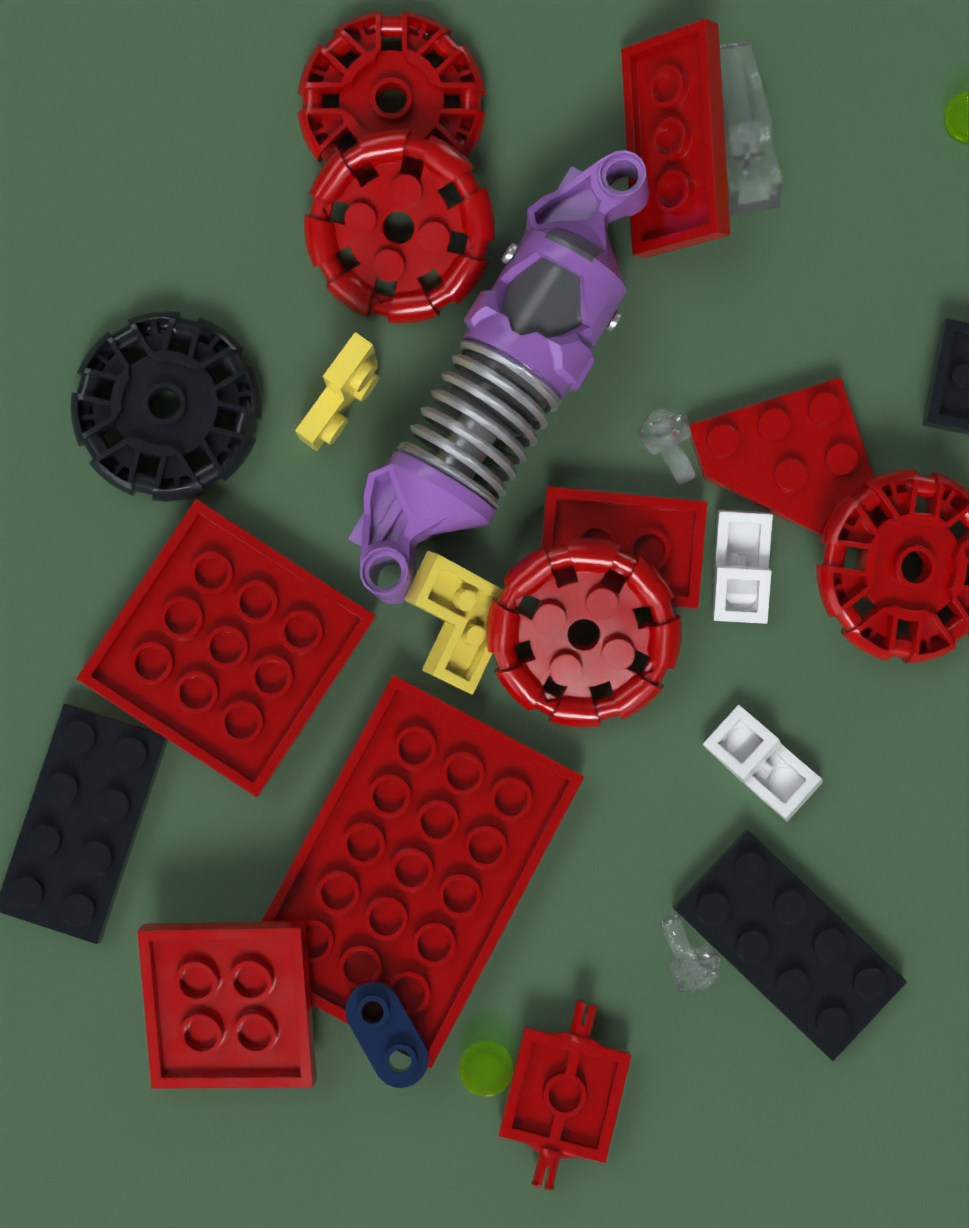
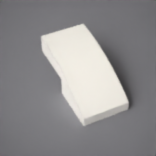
[713,509,773,624]
[703,705,823,822]

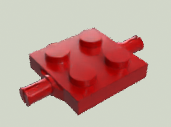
[498,1000,632,1190]

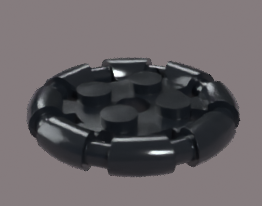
[70,311,263,502]

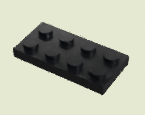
[0,704,168,944]
[672,830,907,1061]

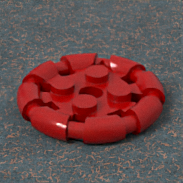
[297,10,486,185]
[304,128,495,324]
[816,469,969,664]
[486,537,682,728]

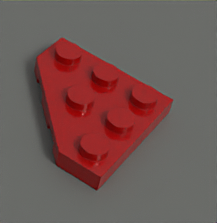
[687,377,887,539]

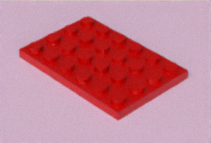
[261,675,584,1069]

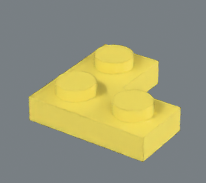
[295,332,380,451]
[404,551,503,695]

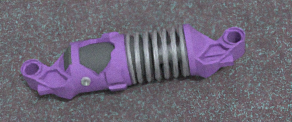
[348,150,650,605]

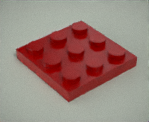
[137,921,317,1089]

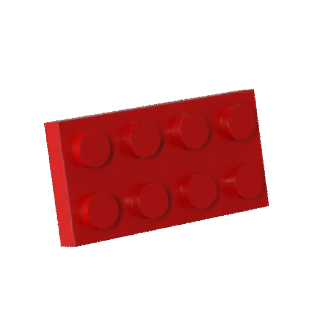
[621,18,731,258]

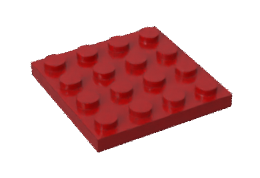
[76,499,377,798]

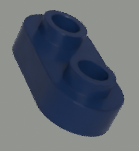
[345,980,429,1088]

